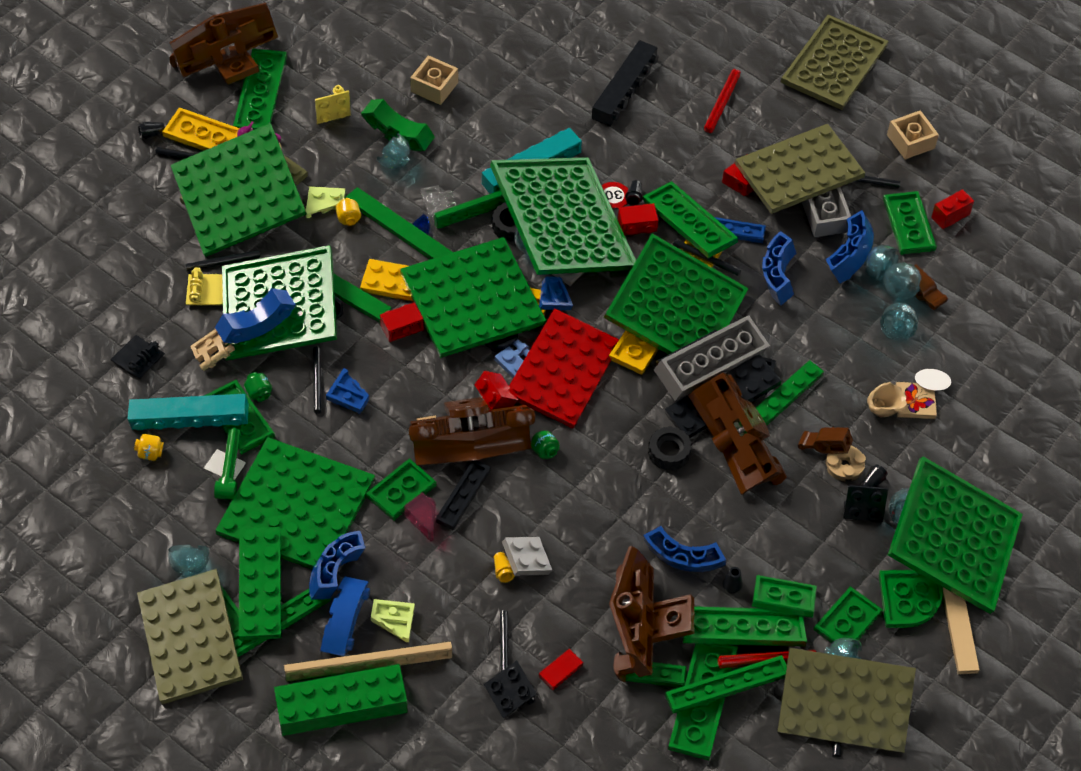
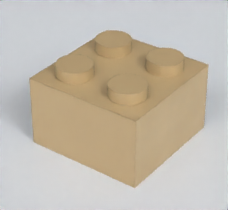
[410,55,458,105]
[887,110,939,159]

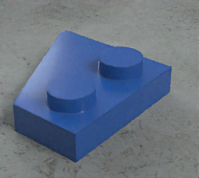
[539,277,573,310]
[326,368,369,414]

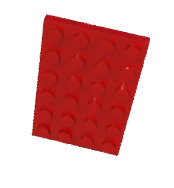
[509,308,619,429]

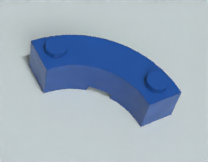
[826,210,874,284]
[762,231,797,306]
[215,288,296,343]
[644,526,726,572]
[309,531,365,600]
[320,576,370,656]

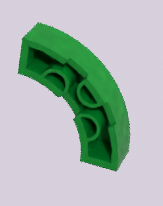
[361,99,435,151]

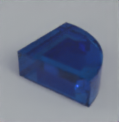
[412,214,430,235]

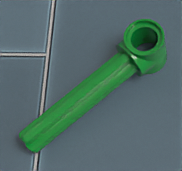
[214,428,241,500]

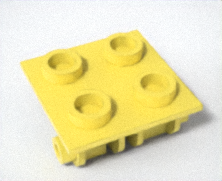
[315,85,351,124]
[186,267,223,305]

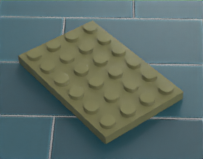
[781,15,889,110]
[735,124,865,214]
[137,569,243,704]
[777,648,916,753]

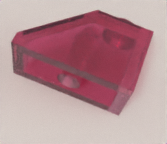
[404,492,436,541]

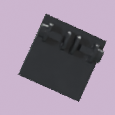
[110,335,165,379]
[843,485,888,522]
[484,660,537,718]

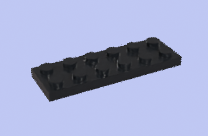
[664,354,781,438]

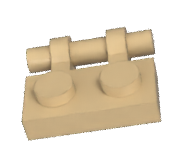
[190,329,235,371]

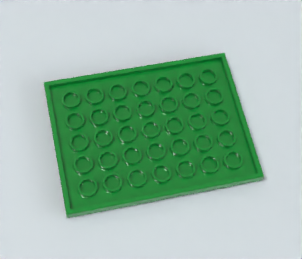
[490,157,636,275]

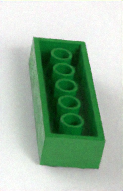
[274,664,408,736]

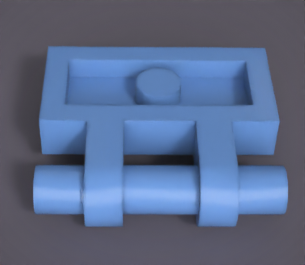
[494,340,530,378]

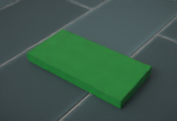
[883,191,937,255]
[204,380,275,455]

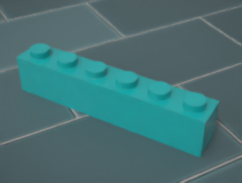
[481,128,582,194]
[128,394,249,430]

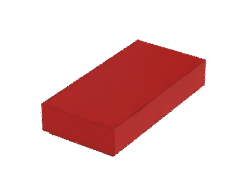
[539,649,584,690]

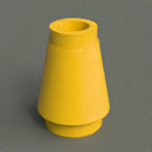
[494,552,515,583]

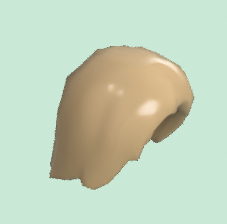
[867,382,907,418]

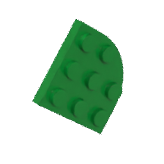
[878,570,943,628]

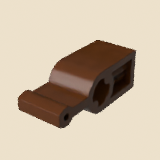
[900,264,948,310]
[798,427,853,454]

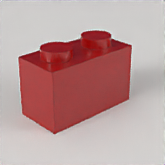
[931,189,974,229]
[618,203,658,235]
[380,302,424,342]
[474,371,518,410]

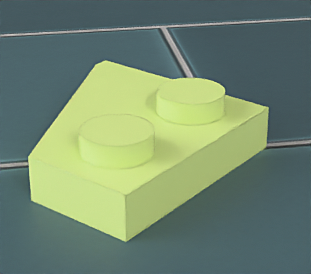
[306,187,346,218]
[371,599,415,642]

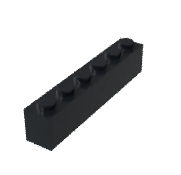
[592,40,659,126]

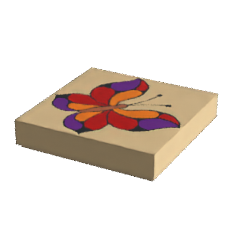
[896,382,937,419]

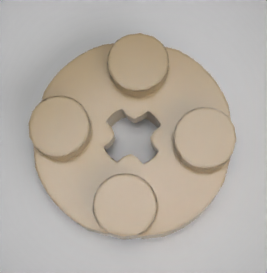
[826,446,866,481]

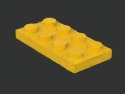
[162,107,240,151]

